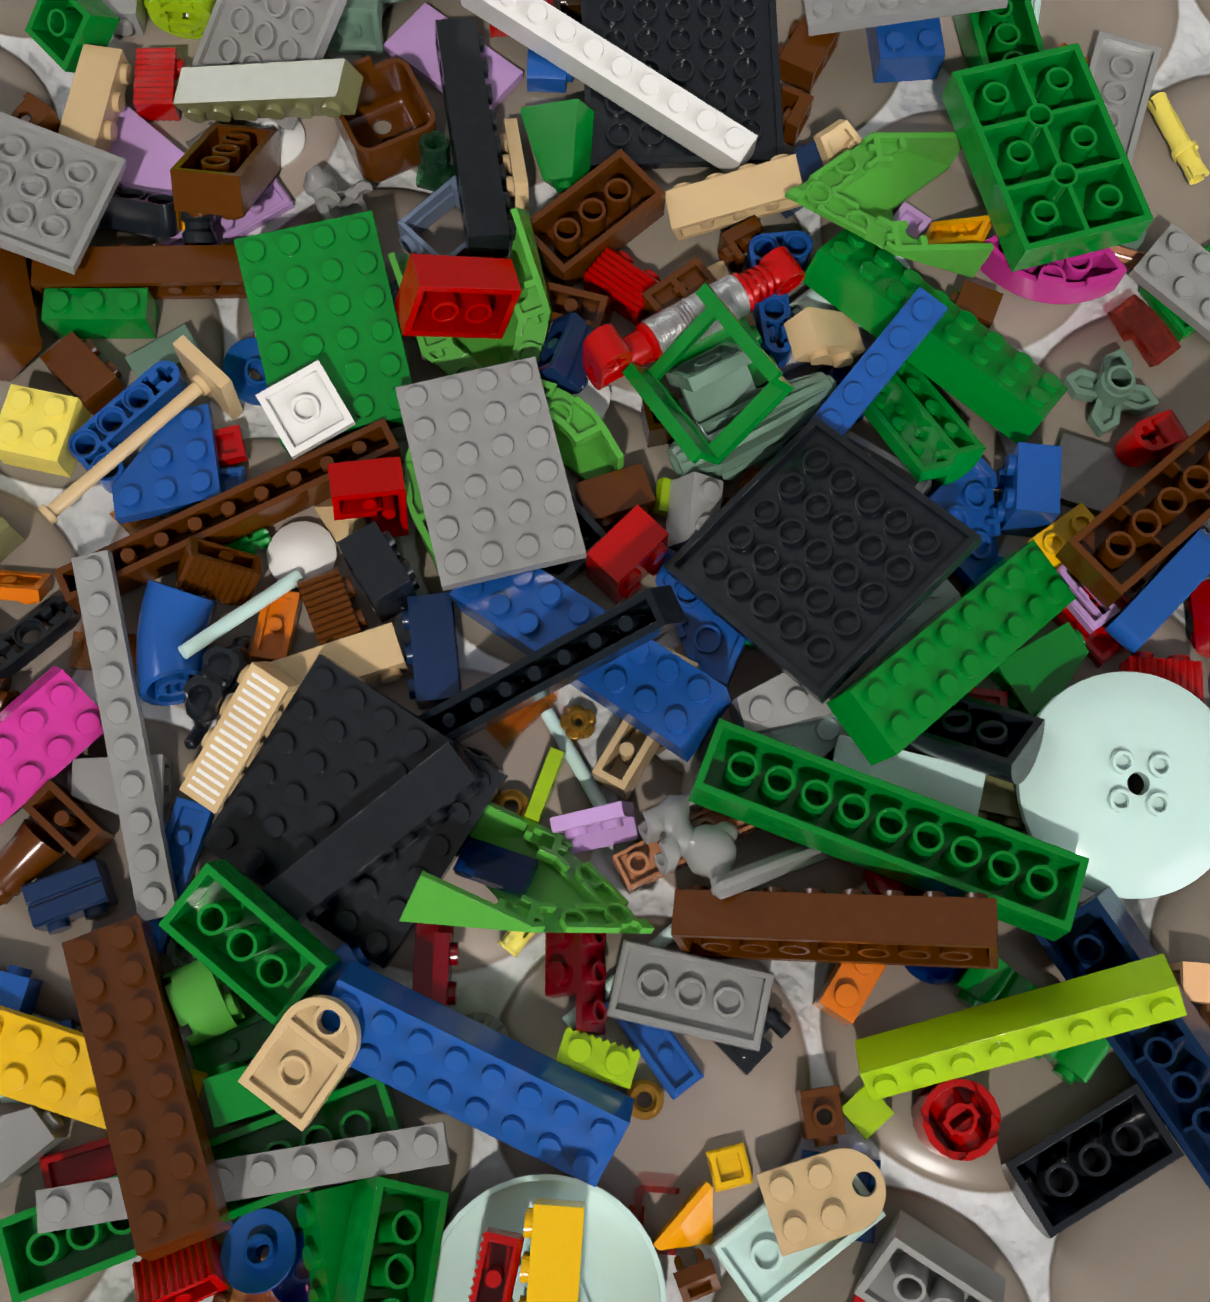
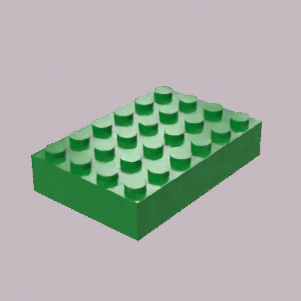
[941,43,1154,272]
[234,210,413,452]

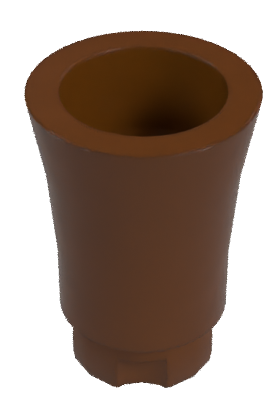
[0,819,66,905]

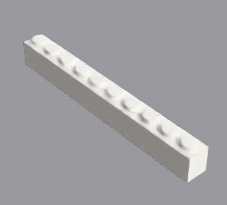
[461,0,758,174]

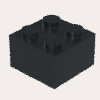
[336,521,420,623]

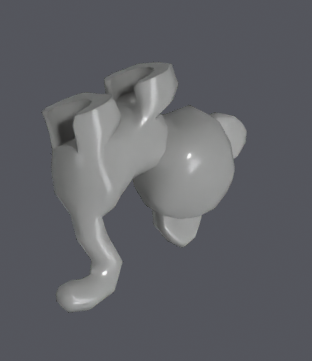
[638,768,738,880]

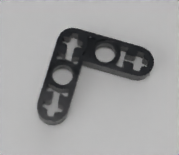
[0,595,80,679]

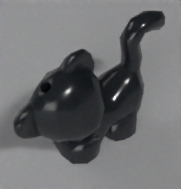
[183,635,252,749]

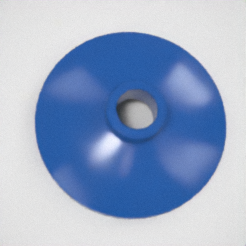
[222,338,268,406]
[220,1208,298,1294]

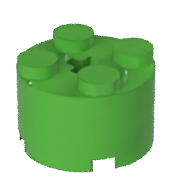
[163,959,245,1047]

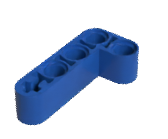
[746,230,813,368]
[68,360,188,493]
[1104,527,1210,654]

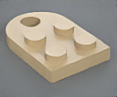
[238,995,361,1131]
[756,1148,886,1257]

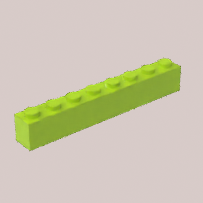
[854,953,1187,1101]

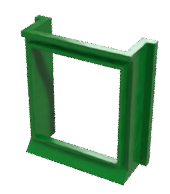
[622,283,795,465]

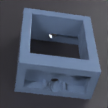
[397,175,467,256]

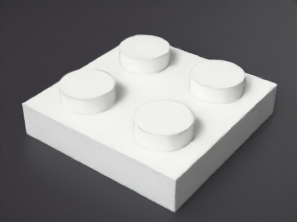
[255,360,356,460]

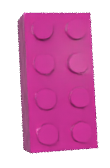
[0,666,103,825]

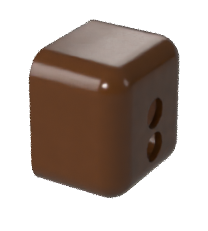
[335,55,440,183]

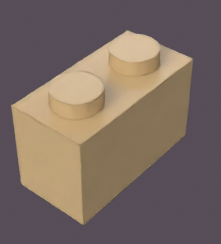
[784,306,865,368]

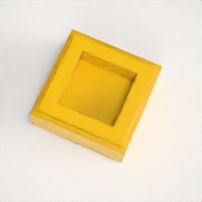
[705,1142,754,1192]

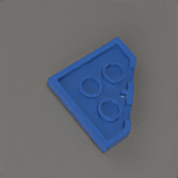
[112,403,223,524]
[927,457,1003,587]
[655,548,747,687]

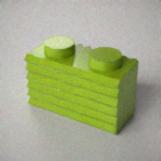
[556,1027,640,1089]

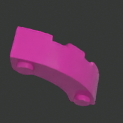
[980,234,1127,304]

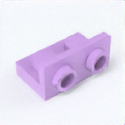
[549,801,640,854]

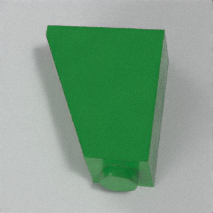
[521,98,594,194]
[989,622,1089,716]

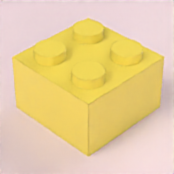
[0,384,92,478]

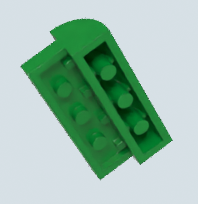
[863,361,986,486]

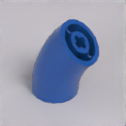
[135,579,216,706]

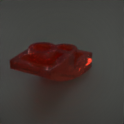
[1108,294,1181,367]

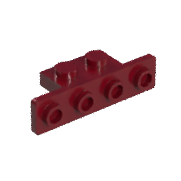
[412,923,459,1008]
[545,933,607,1035]

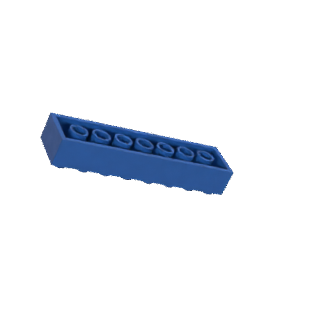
[449,568,732,763]
[321,960,634,1187]

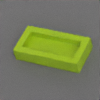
[524,747,565,825]

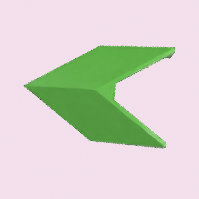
[784,132,994,278]
[388,207,552,375]
[399,802,655,934]

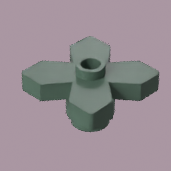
[1062,349,1159,437]

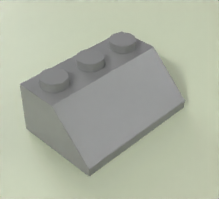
[854,1210,1006,1302]

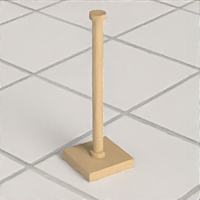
[37,335,244,525]

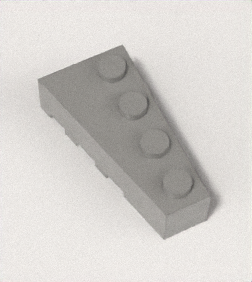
[728,651,878,734]

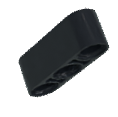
[98,185,179,238]

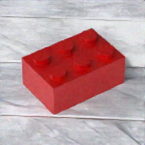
[394,253,522,339]

